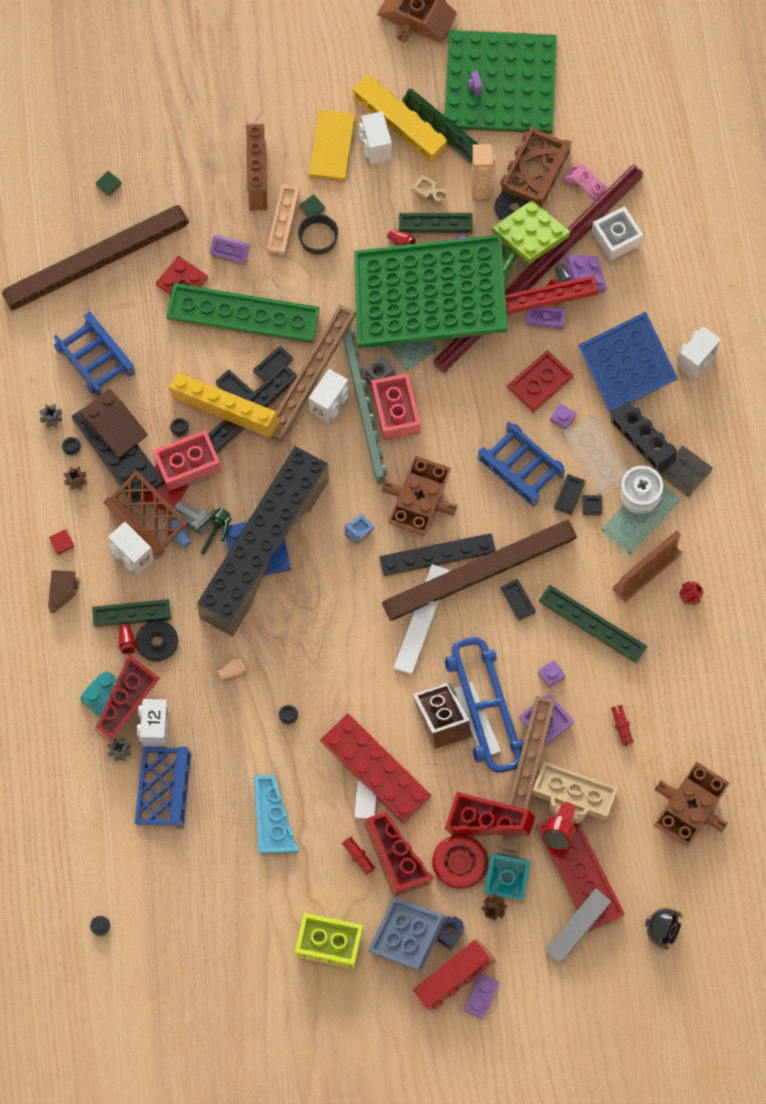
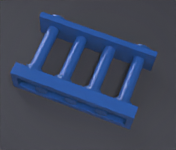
[53,311,135,397]
[478,421,565,507]

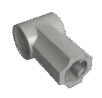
[172,501,212,535]

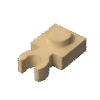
[412,175,446,204]

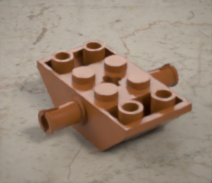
[377,0,457,43]
[382,456,458,536]
[654,761,730,848]

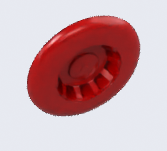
[432,835,488,889]

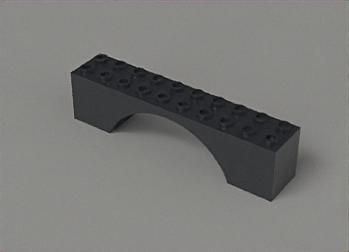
[197,446,329,636]

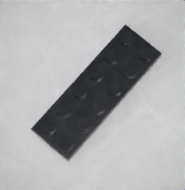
[71,408,164,503]

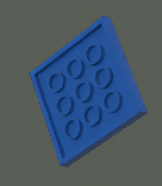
[578,312,679,412]

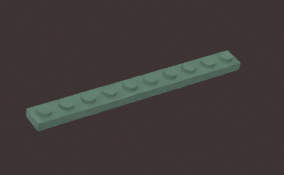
[343,328,387,484]

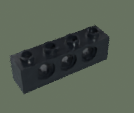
[611,401,677,473]

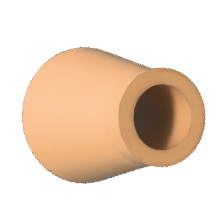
[217,656,248,680]

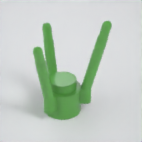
[502,244,518,283]

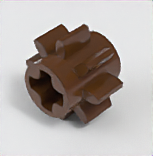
[64,466,87,491]
[481,894,508,921]

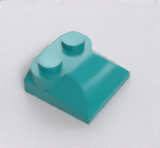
[80,671,117,717]
[484,853,531,900]

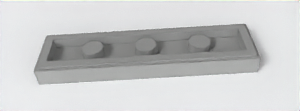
[545,889,612,964]

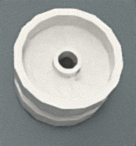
[619,466,663,514]

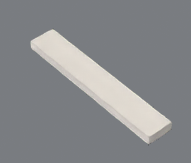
[394,564,450,676]

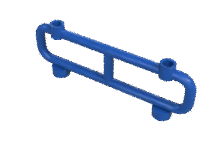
[445,637,524,773]

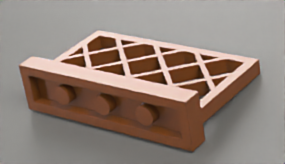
[103,470,188,557]
[613,530,682,603]

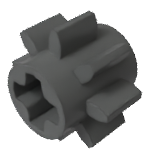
[39,404,63,428]
[107,737,132,762]

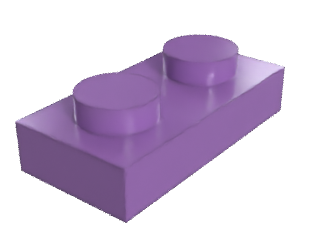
[210,234,250,263]
[526,307,566,329]
[464,974,499,1020]

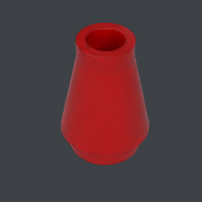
[387,229,416,246]
[118,624,137,654]

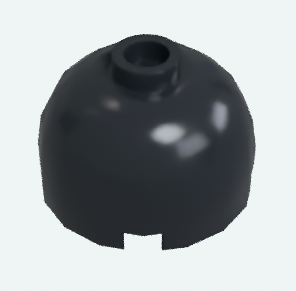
[645,908,682,950]

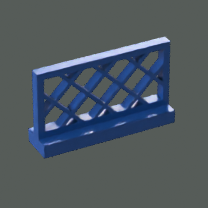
[135,746,192,828]

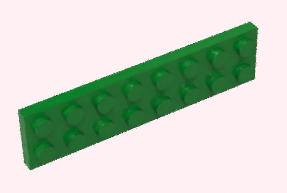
[166,283,320,343]

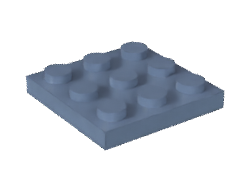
[368,897,446,972]

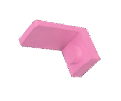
[562,163,606,201]

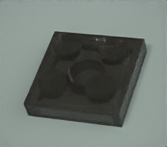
[659,445,713,497]

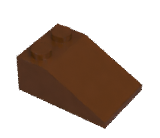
[80,388,148,459]
[413,682,472,749]

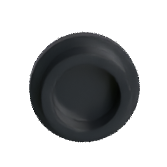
[170,418,189,437]
[62,437,81,456]
[279,705,298,725]
[90,916,110,936]

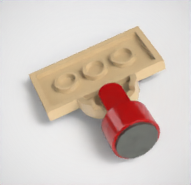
[531,762,618,849]

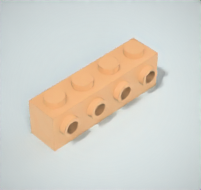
[471,144,496,200]

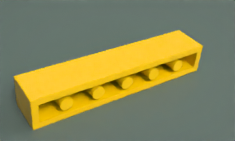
[352,75,447,163]
[169,372,279,438]

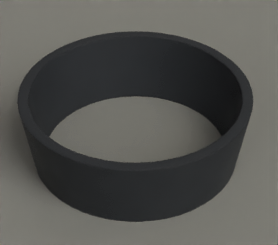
[298,214,338,255]

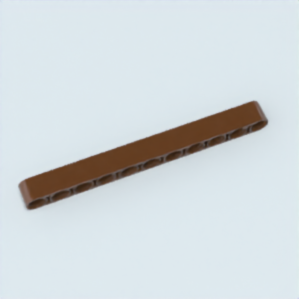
[1,205,189,310]
[381,520,577,621]

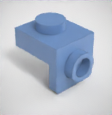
[344,514,374,544]

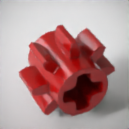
[679,581,703,605]

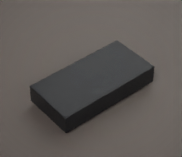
[253,346,293,382]
[216,369,254,399]
[554,474,586,515]
[501,579,536,621]

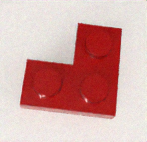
[156,256,208,295]

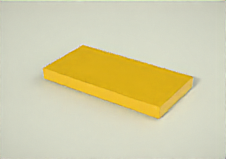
[309,109,355,181]

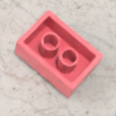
[371,373,420,440]
[153,430,221,492]

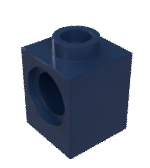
[436,915,465,950]

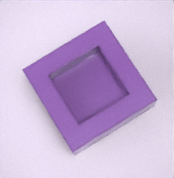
[468,71,482,96]
[550,403,576,430]
[538,660,565,688]

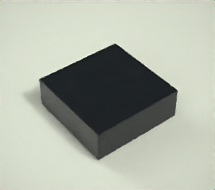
[582,495,602,515]

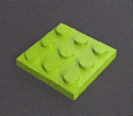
[491,200,570,264]

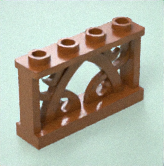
[246,124,268,210]
[500,126,572,208]

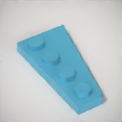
[253,775,299,854]

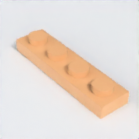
[267,184,300,255]

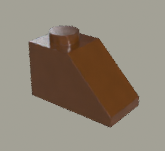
[48,570,80,613]

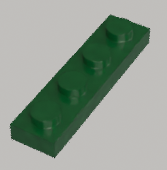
[399,213,473,233]
[92,599,171,627]

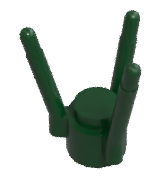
[194,508,232,555]

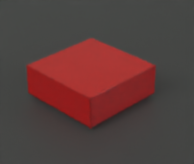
[49,529,75,555]

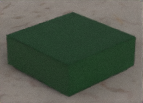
[95,171,122,196]
[299,194,325,216]

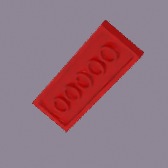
[320,713,432,824]
[536,820,625,932]

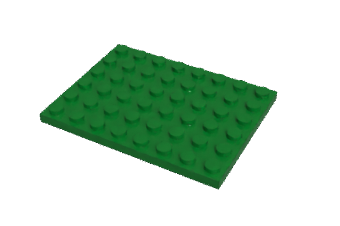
[354,234,508,348]

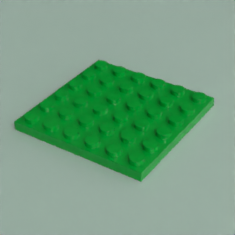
[444,30,557,134]

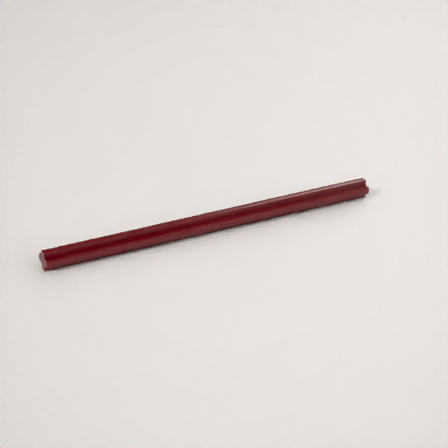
[433,165,643,373]

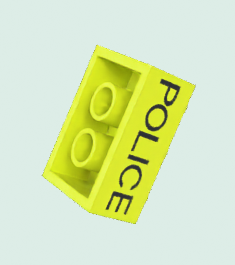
[295,913,363,969]

